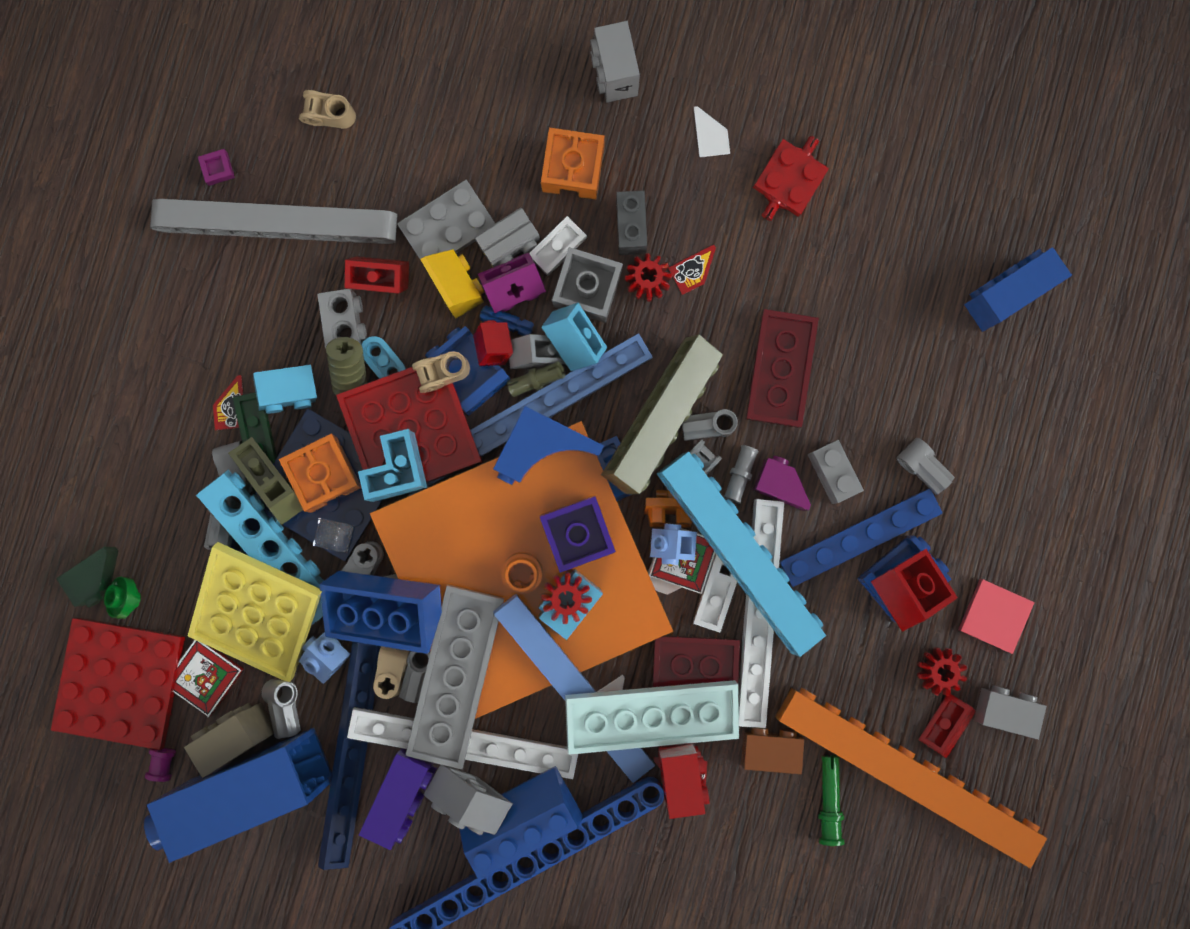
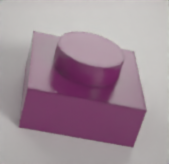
[198,149,235,186]

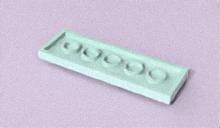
[565,680,739,755]

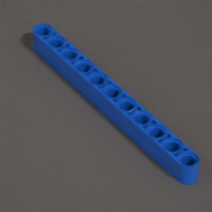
[389,777,664,929]

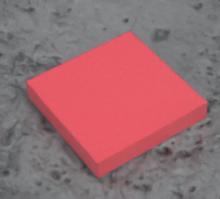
[958,579,1035,654]

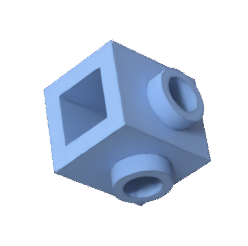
[650,524,697,565]
[299,632,350,684]

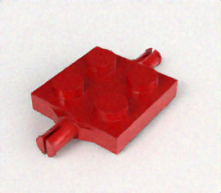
[753,136,829,221]

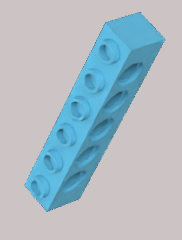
[196,469,323,625]

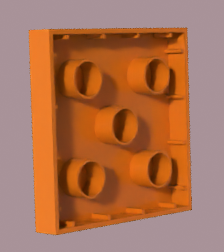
[370,421,673,719]

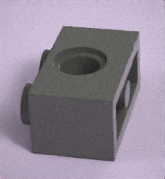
[616,191,647,255]

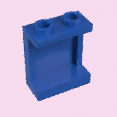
[425,326,510,416]
[857,536,951,622]

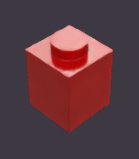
[473,320,513,366]

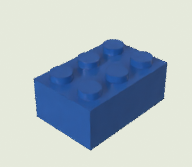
[964,247,1072,332]

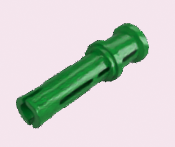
[818,755,845,846]

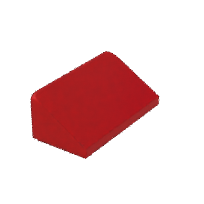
[918,694,976,758]

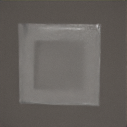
[313,518,353,553]

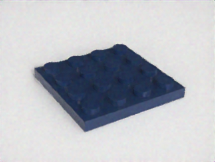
[255,409,384,562]

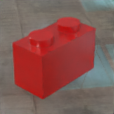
[345,256,409,293]

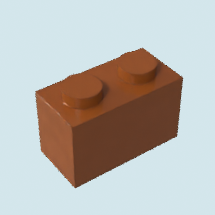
[741,727,804,774]

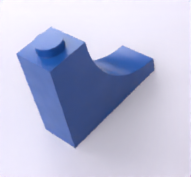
[493,406,604,485]

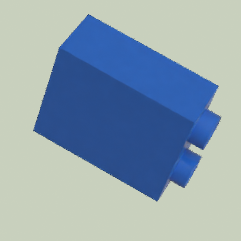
[144,727,332,863]

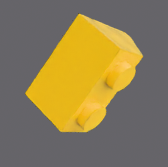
[420,249,485,319]

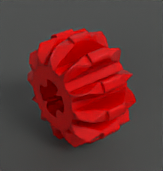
[625,253,672,302]
[541,572,592,624]
[917,647,967,696]

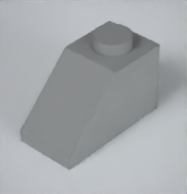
[509,334,566,369]

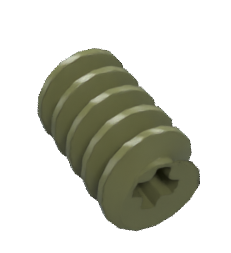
[326,337,367,395]

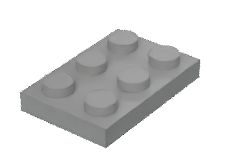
[397,179,495,259]

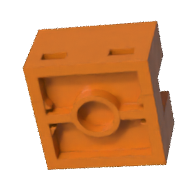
[541,127,605,200]
[279,433,362,513]

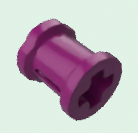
[145,748,176,782]

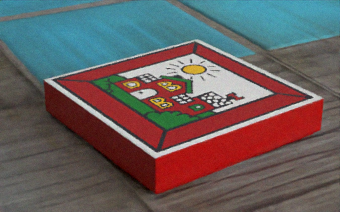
[649,523,715,594]
[173,640,244,717]

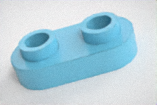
[361,336,406,379]

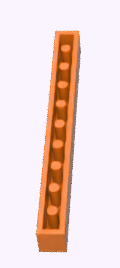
[775,687,1047,869]

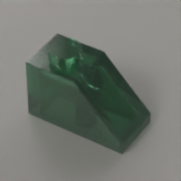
[56,547,119,608]

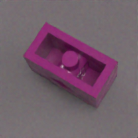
[478,252,546,313]

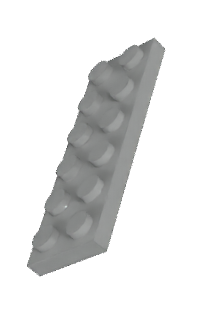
[405,584,504,769]

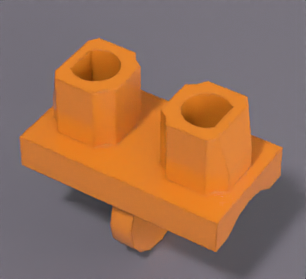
[644,487,692,528]

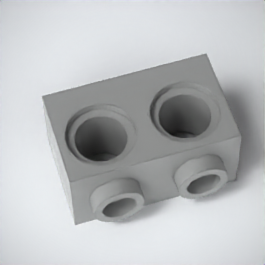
[317,289,367,349]

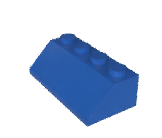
[319,571,442,654]
[459,766,583,879]

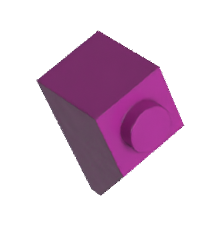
[753,456,811,511]

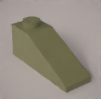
[228,437,303,525]

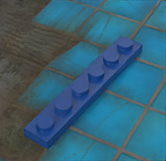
[779,488,943,587]

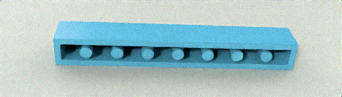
[656,452,827,657]

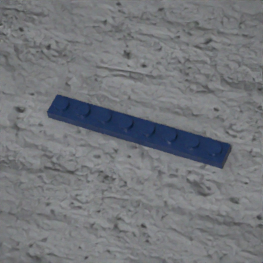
[318,642,381,870]

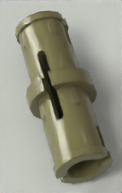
[507,361,565,397]

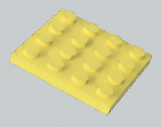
[188,542,322,682]

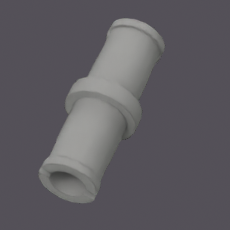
[723,445,759,504]

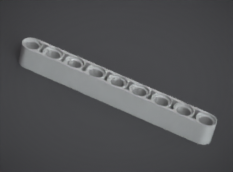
[150,199,397,244]

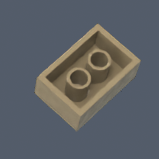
[184,703,274,778]

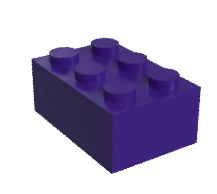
[359,748,437,850]

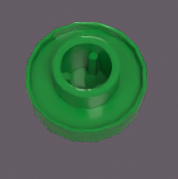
[104,577,141,619]

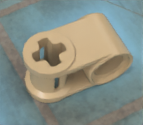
[299,90,356,129]
[412,351,470,393]
[373,646,411,699]

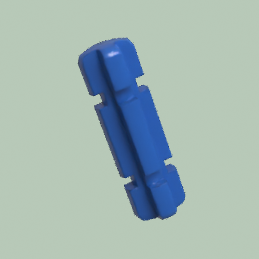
[480,306,534,336]

